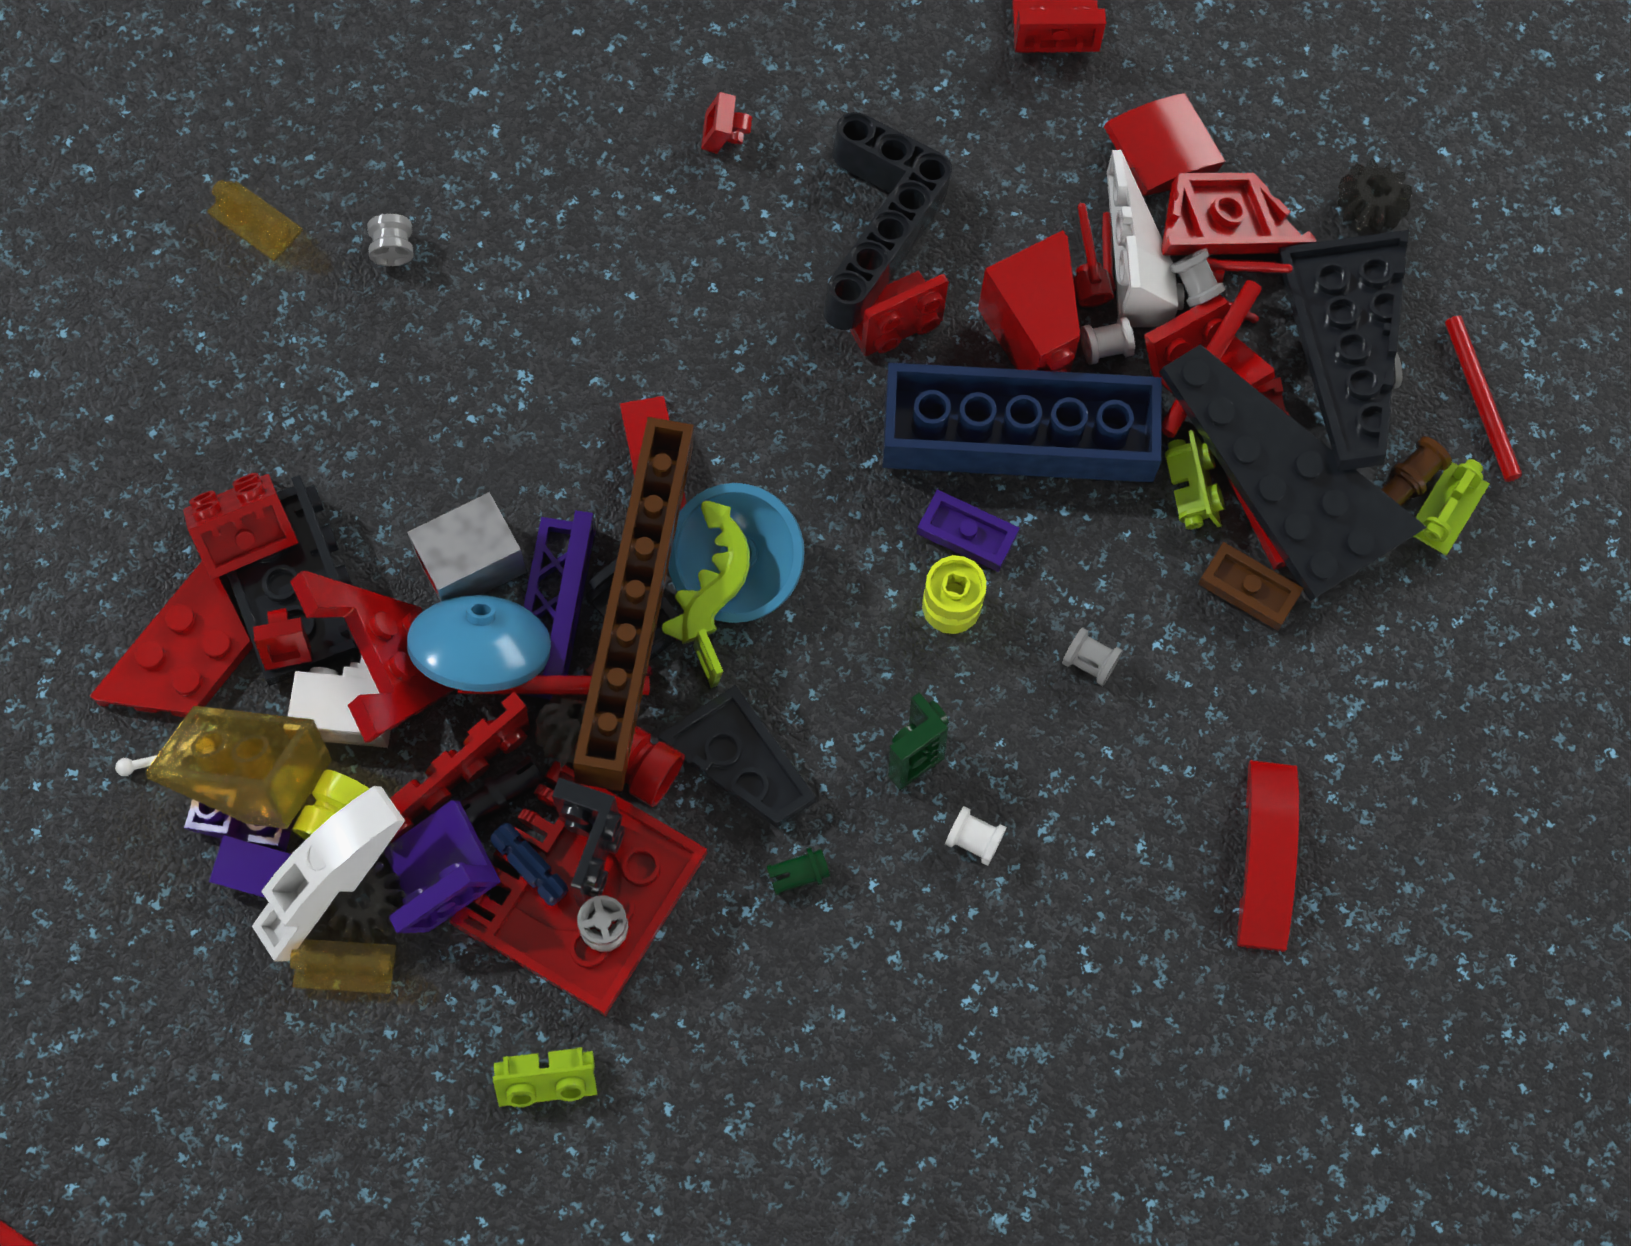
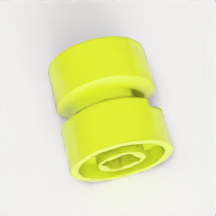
[922,555,987,634]
[292,769,370,840]

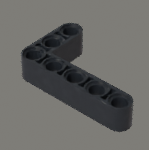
[823,112,952,330]

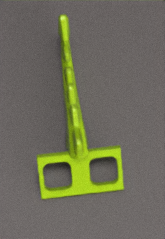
[662,501,750,688]

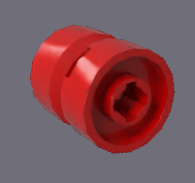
[624,725,685,807]

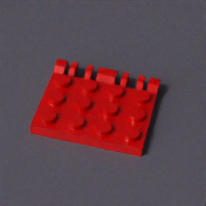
[449,761,708,1017]

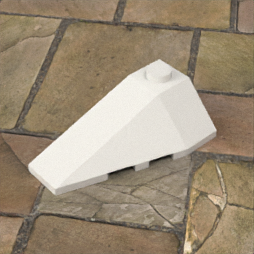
[1107,150,1184,327]

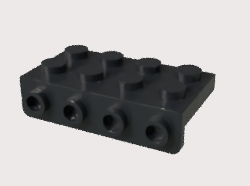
[227,475,360,686]

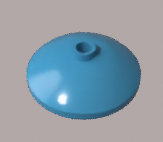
[668,483,804,623]
[407,595,551,692]

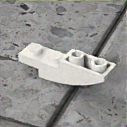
[252,786,405,961]

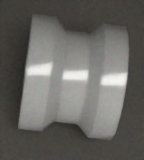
[367,214,414,266]
[577,895,628,952]

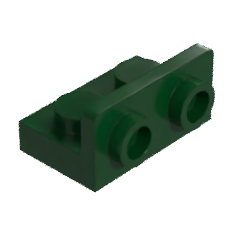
[888,693,949,791]

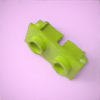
[1165,430,1225,530]
[1413,459,1490,556]
[493,1047,597,1107]

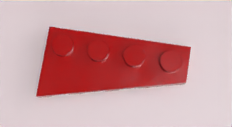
[390,692,530,843]

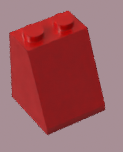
[978,230,1080,372]

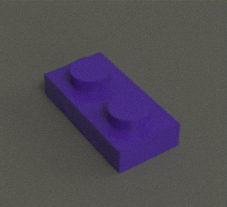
[916,489,1020,572]

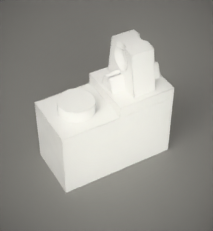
[286,655,391,748]

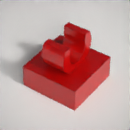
[701,92,752,154]
[253,608,312,671]

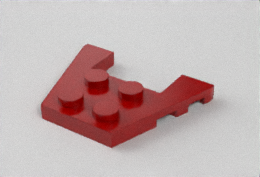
[290,571,455,743]

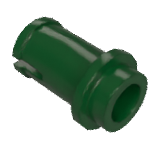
[767,847,830,895]

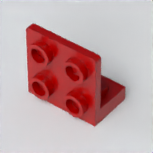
[1012,0,1106,53]
[850,270,949,357]
[1144,294,1275,392]
[183,473,299,580]

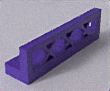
[517,510,596,702]

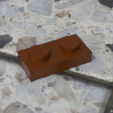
[1198,542,1304,631]

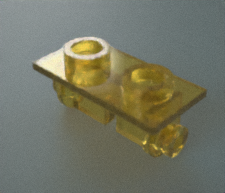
[207,180,303,261]
[290,939,396,994]

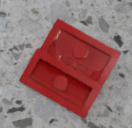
[1103,93,1226,196]

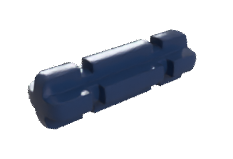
[490,823,569,906]

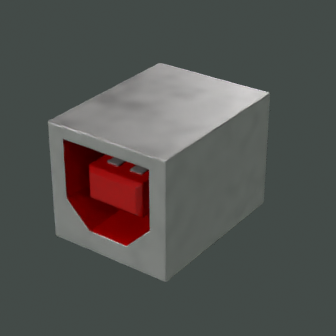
[407,492,527,602]

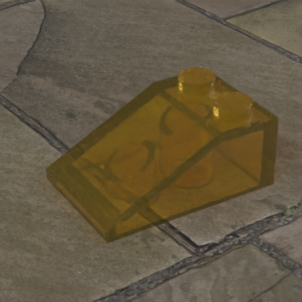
[145,706,332,829]

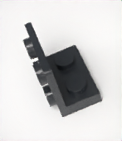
[552,778,625,907]

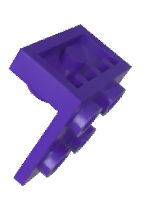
[384,800,501,933]

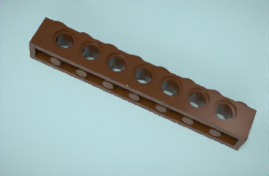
[573,417,694,791]

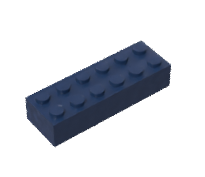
[882,363,1162,482]

